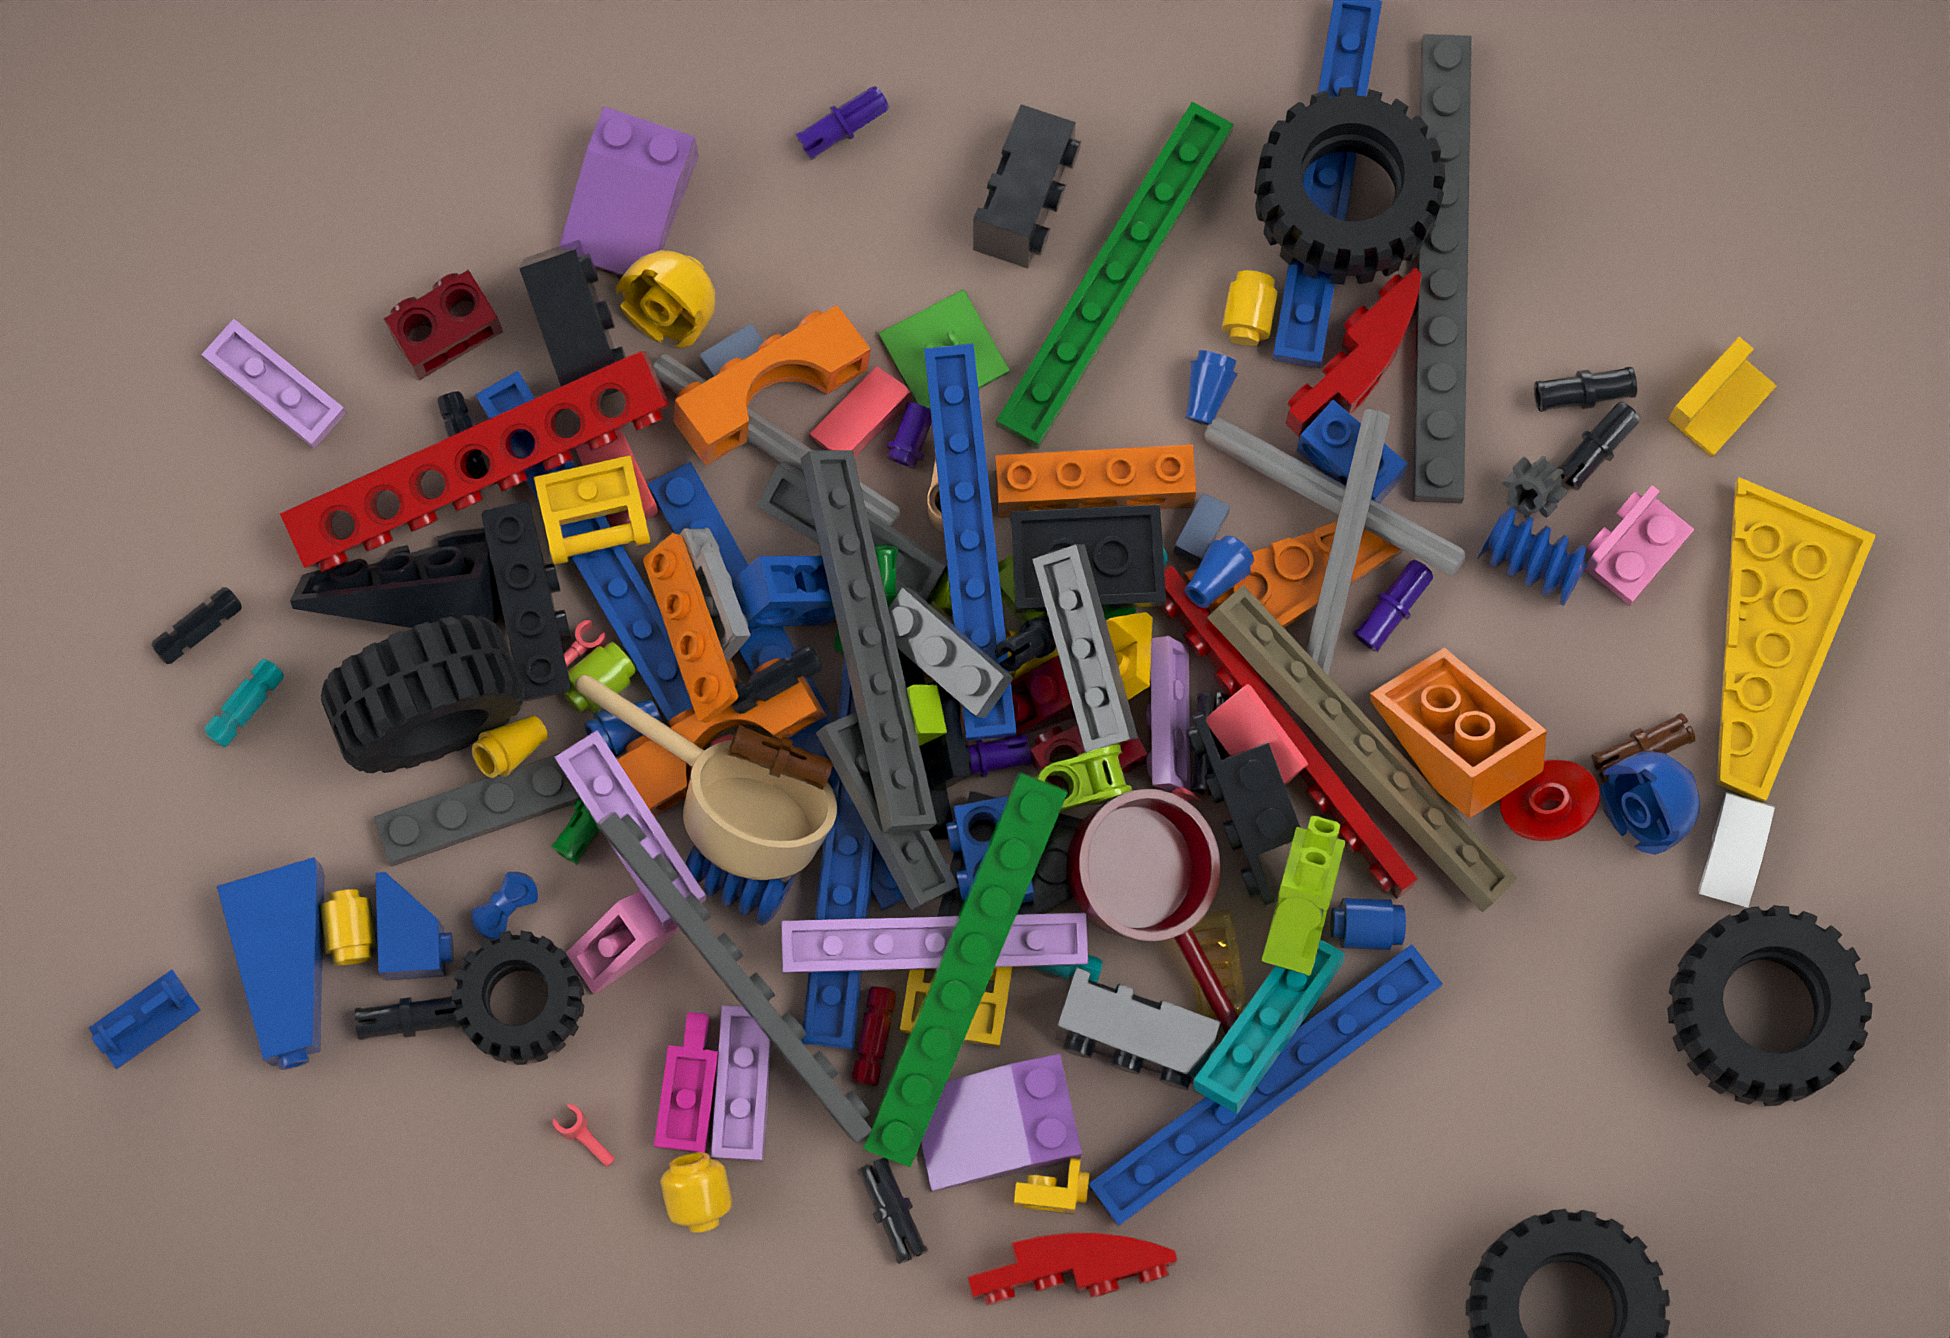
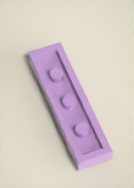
[555,730,706,926]

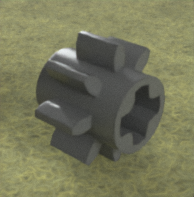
[1502,456,1568,518]

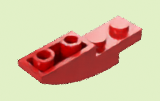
[1285,268,1422,437]
[968,1233,1178,1306]

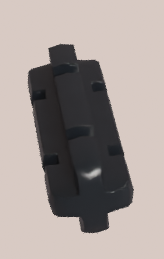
[437,391,488,479]
[152,587,242,664]
[731,646,822,714]

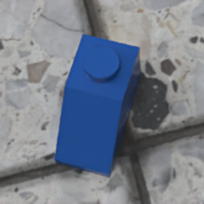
[376,872,454,980]

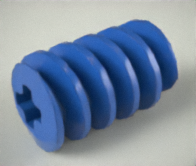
[1477,506,1588,606]
[685,845,796,926]

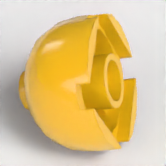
[616,250,716,348]

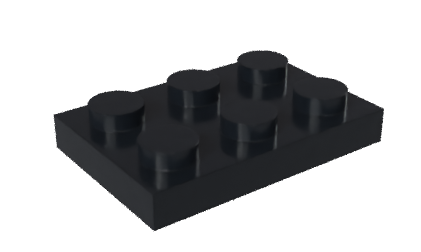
[1010,504,1166,613]

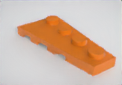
[1183,521,1402,628]

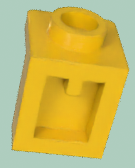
[1014,1158,1089,1214]

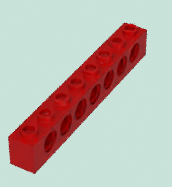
[280,351,670,572]

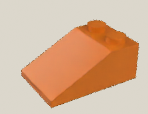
[1370,648,1547,819]

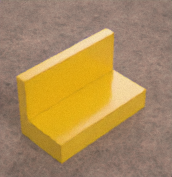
[1668,337,1777,457]

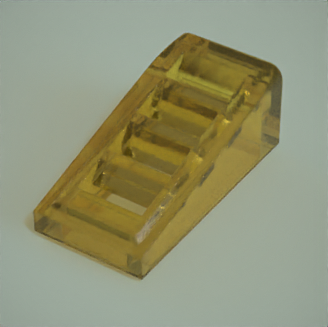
[1189,910,1248,1019]

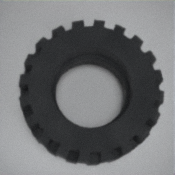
[1254,87,1446,285]
[321,615,525,774]
[1667,905,1873,1106]
[1465,1209,1670,1338]

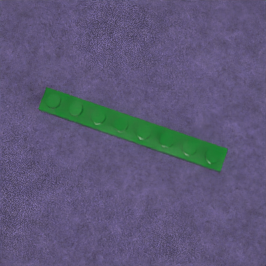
[996,101,1234,449]
[863,771,1068,1168]

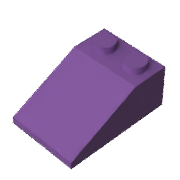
[559,106,699,277]
[921,1054,1082,1192]

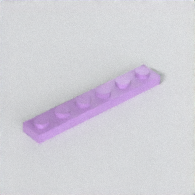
[781,913,1088,973]

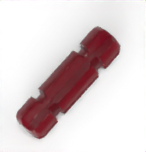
[852,986,896,1086]

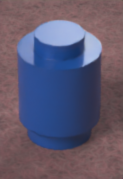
[1330,898,1406,950]

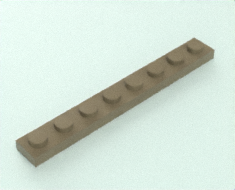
[1207,585,1517,912]

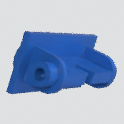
[88,969,201,1069]

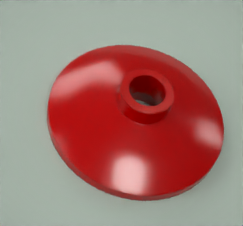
[1500,760,1600,841]

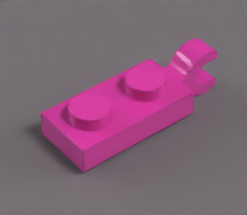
[654,1012,718,1153]

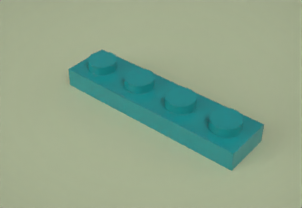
[1194,940,1345,1114]

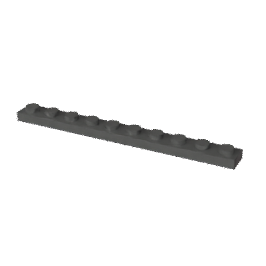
[1413,34,1471,503]

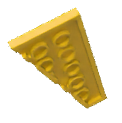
[1716,477,1876,803]

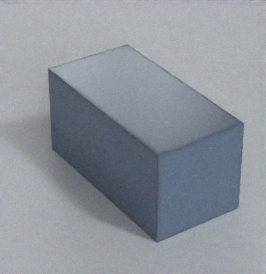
[700,323,764,378]
[1173,492,1230,566]

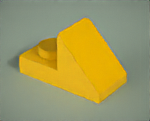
[1106,612,1153,700]

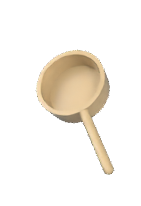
[575,675,837,880]

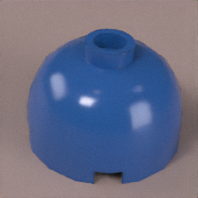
[1600,751,1700,855]

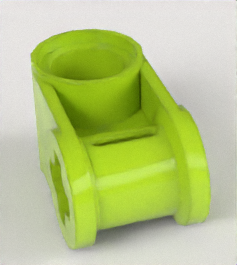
[1036,744,1133,812]

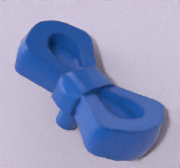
[471,871,538,939]

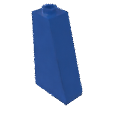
[217,857,325,1070]

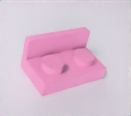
[1585,485,1694,606]

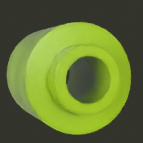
[563,642,637,713]

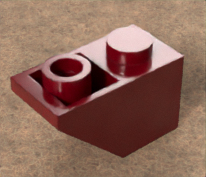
[1005,656,1076,738]

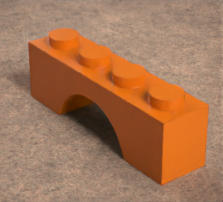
[673,305,871,466]
[617,658,826,816]

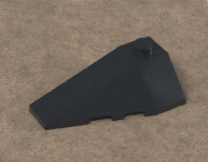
[290,528,502,628]

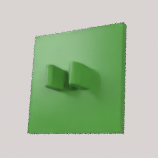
[878,289,1010,408]

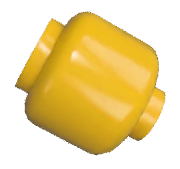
[660,1152,733,1233]

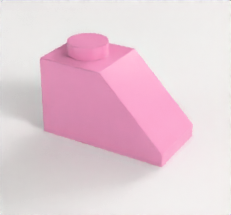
[566,891,680,994]

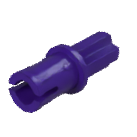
[795,86,889,160]
[1353,559,1433,653]

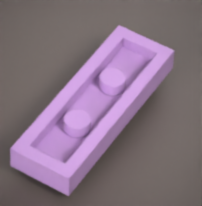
[201,319,346,449]
[1146,636,1191,792]
[711,1005,772,1162]

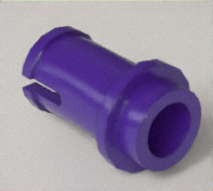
[887,402,932,468]
[966,734,1031,778]

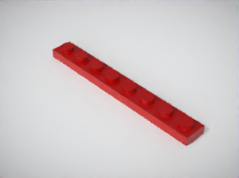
[1158,565,1418,899]

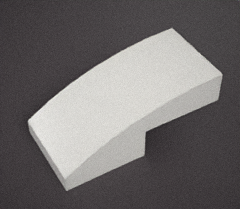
[1698,792,1775,908]

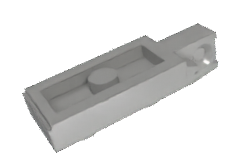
[679,528,751,662]

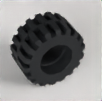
[452,930,585,1065]

